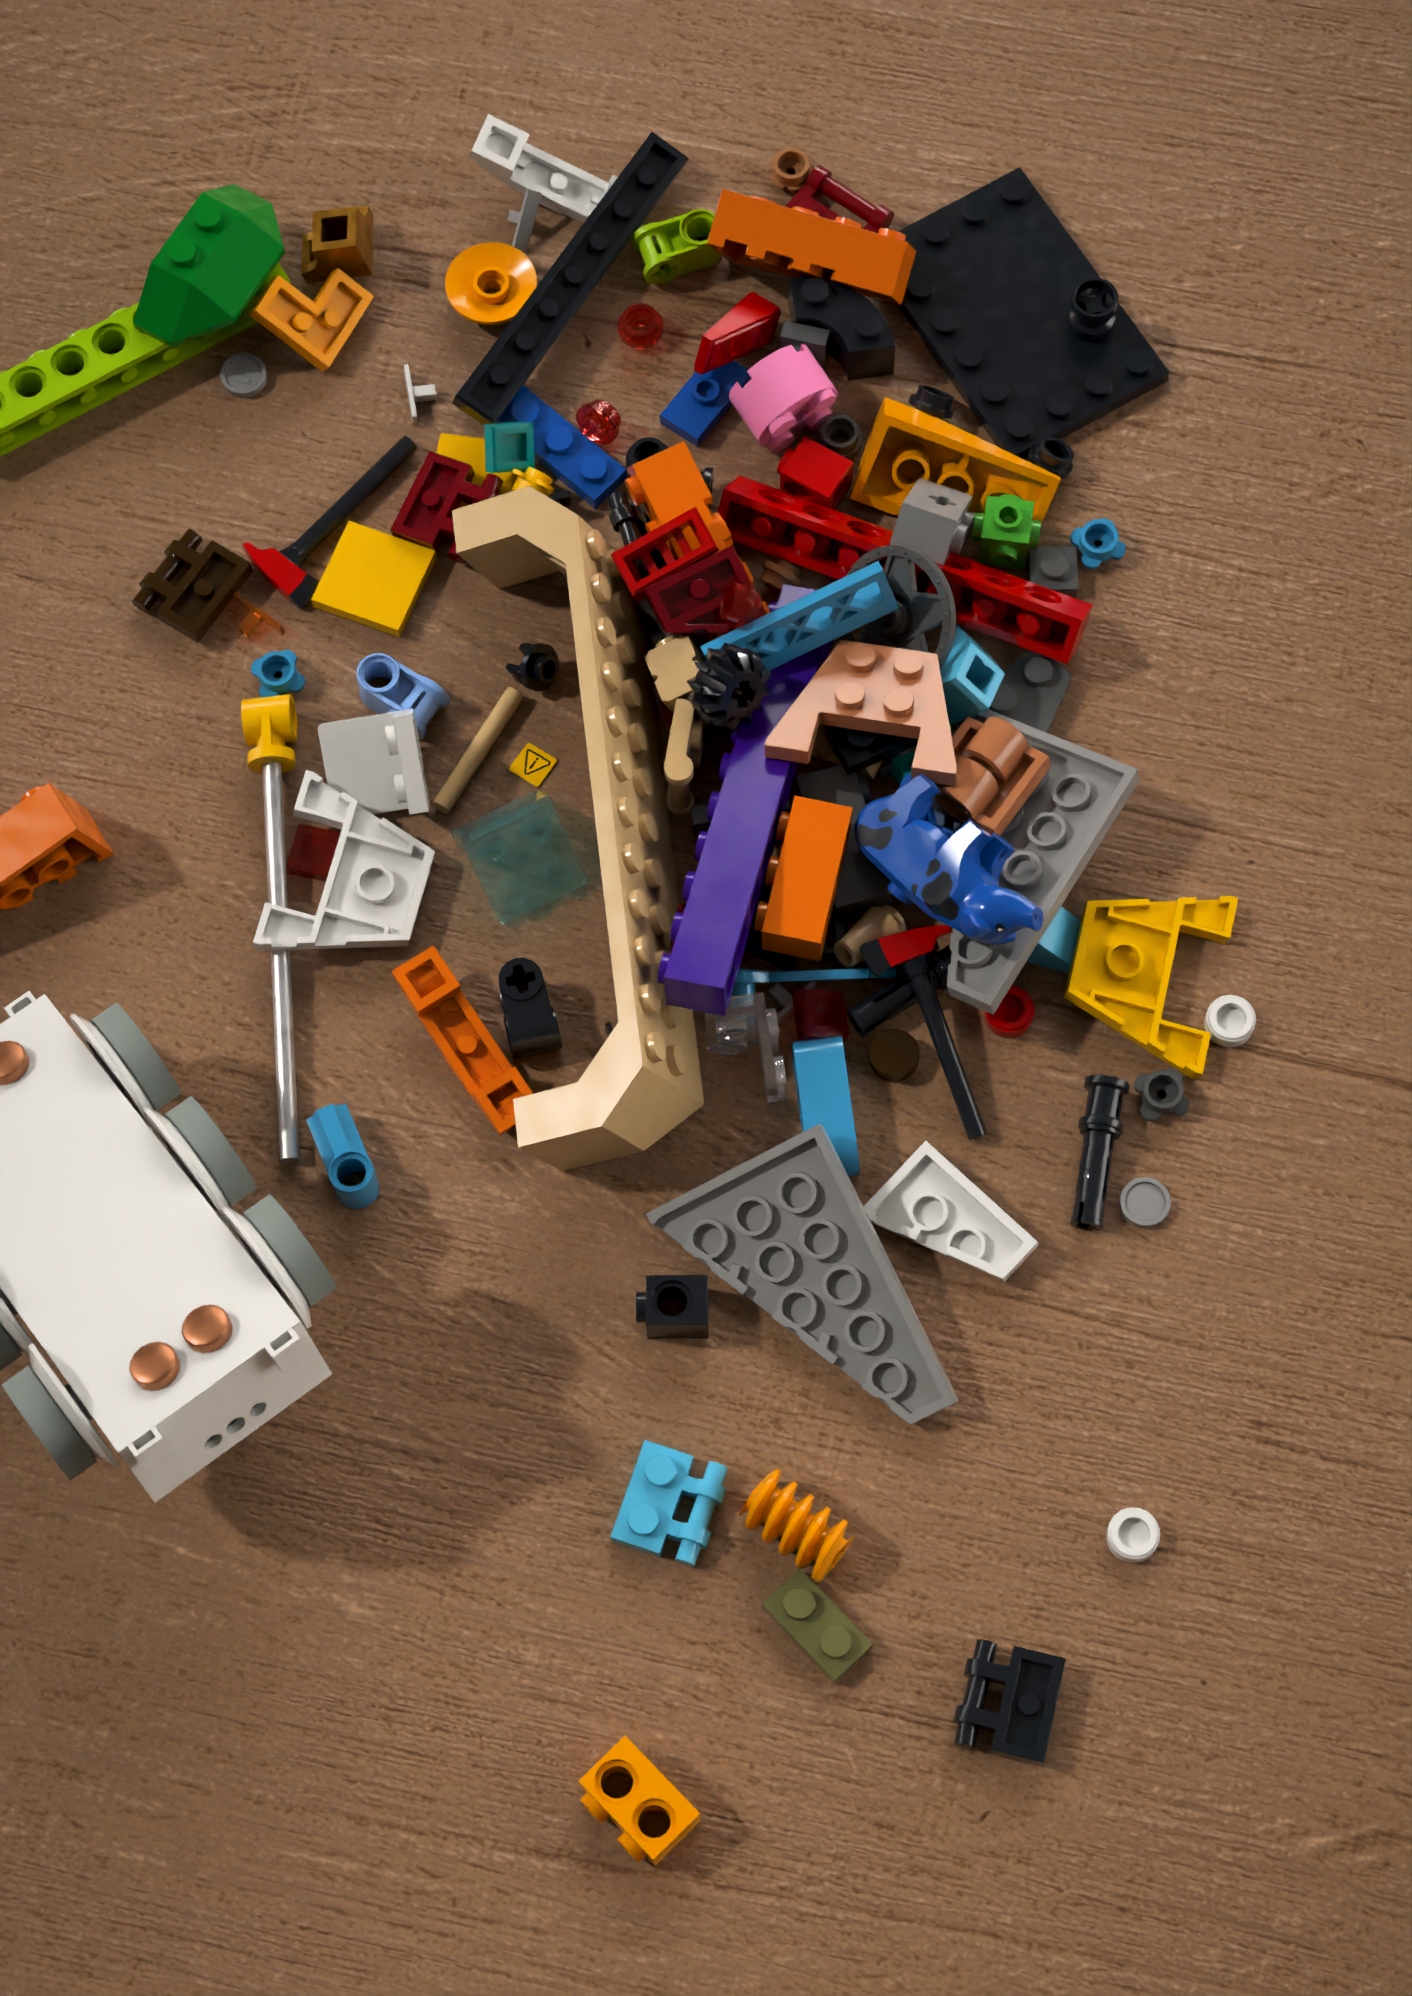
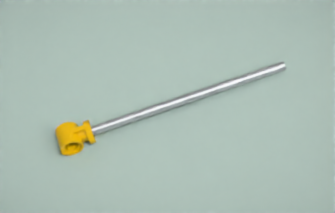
[241,694,300,1163]

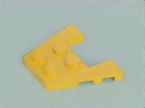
[1064,896,1238,1080]

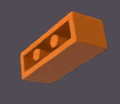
[754,795,853,961]

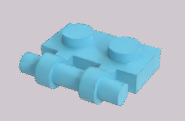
[610,1440,728,1567]

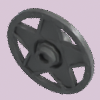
[839,545,956,669]

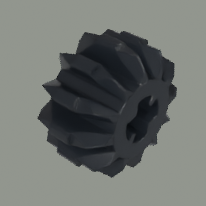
[686,643,772,730]

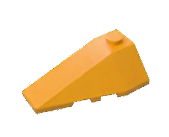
[850,397,1061,522]

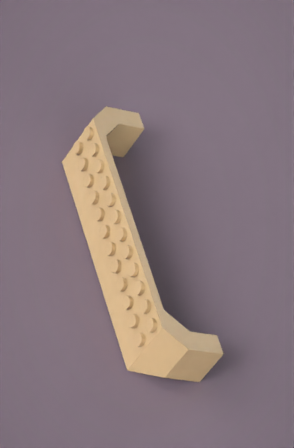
[452,486,704,1171]

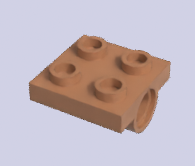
[932,716,1052,836]

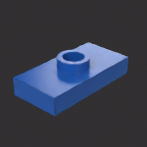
[660,361,752,447]

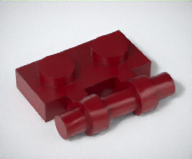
[390,451,504,563]

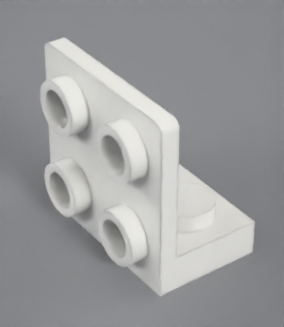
[318,709,430,815]

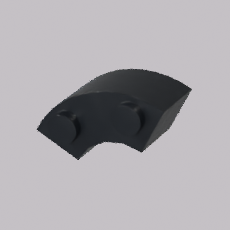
[788,277,895,381]

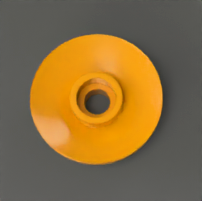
[445,242,537,325]

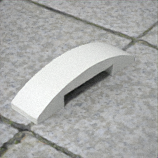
[470,114,618,223]

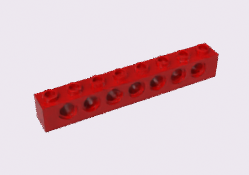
[717,475,1093,664]

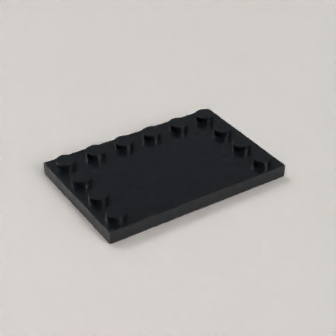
[897,167,1169,459]

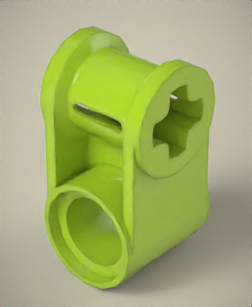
[631,209,722,284]

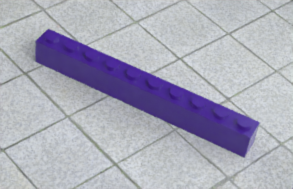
[658,584,835,1016]

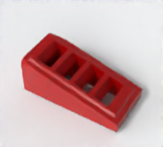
[694,292,781,375]
[610,506,719,602]

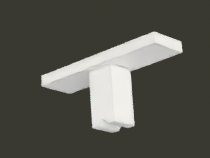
[404,364,437,425]

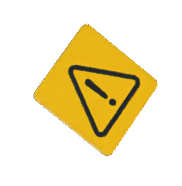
[509,743,557,787]

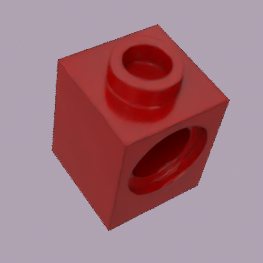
[777,436,853,510]

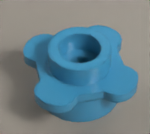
[1070,518,1126,569]
[251,650,305,697]

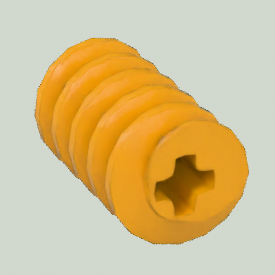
[739,1468,855,1582]

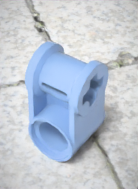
[357,653,451,739]

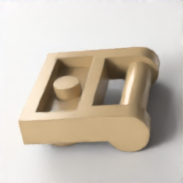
[664,698,705,820]

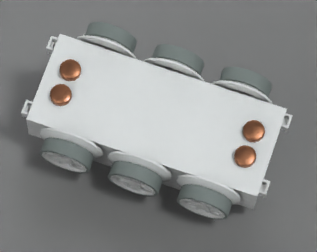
[0,991,337,1503]

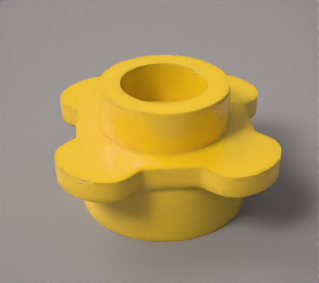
[511,467,555,496]

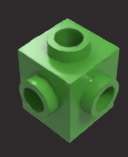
[971,494,1041,570]

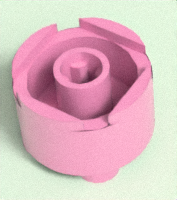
[729,344,838,454]

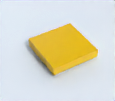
[311,521,437,638]

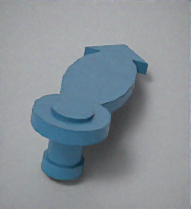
[729,967,896,1019]

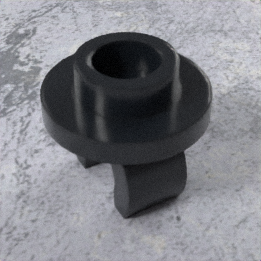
[505,643,559,691]

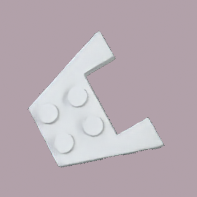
[252,770,435,951]

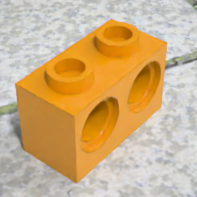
[578,1736,701,1866]

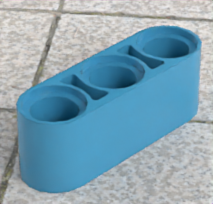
[791,1036,860,1177]

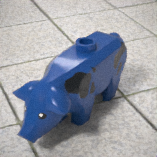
[854,773,1043,945]

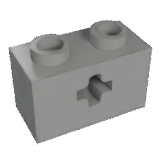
[889,478,975,565]

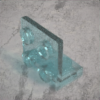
[450,790,587,924]

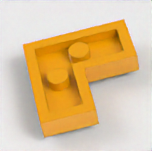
[249,268,374,372]

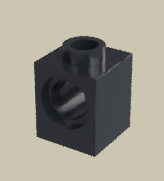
[636,1275,709,1339]

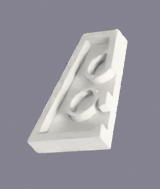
[863,1140,1039,1282]

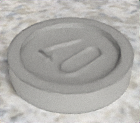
[220,353,267,398]
[1119,1177,1171,1228]

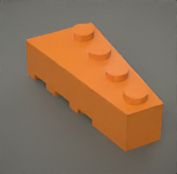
[707,189,917,305]
[624,441,771,643]
[0,782,114,910]

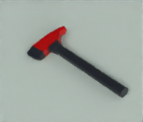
[242,436,417,609]
[859,925,988,1141]

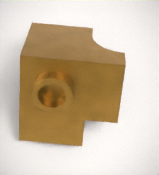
[301,206,374,283]

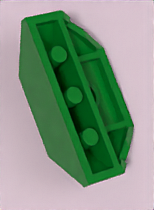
[133,184,285,348]

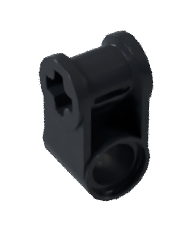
[498,958,562,1060]

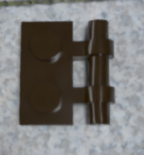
[132,529,253,643]

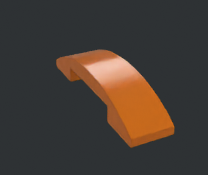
[391,945,533,1136]

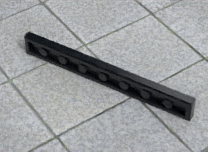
[452,132,689,426]

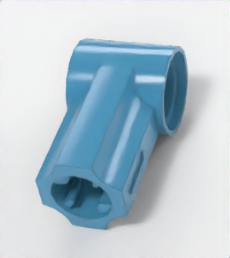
[306,1104,380,1209]

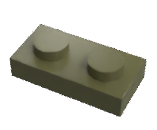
[762,1568,873,1684]

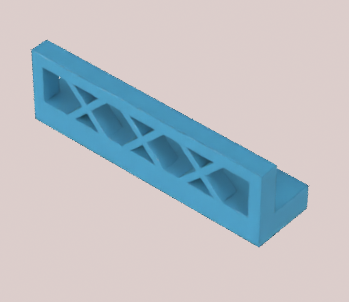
[700,561,899,671]

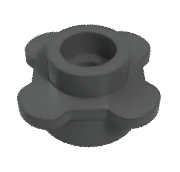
[1134,1069,1189,1121]

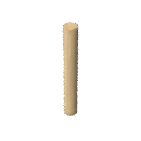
[432,687,523,814]

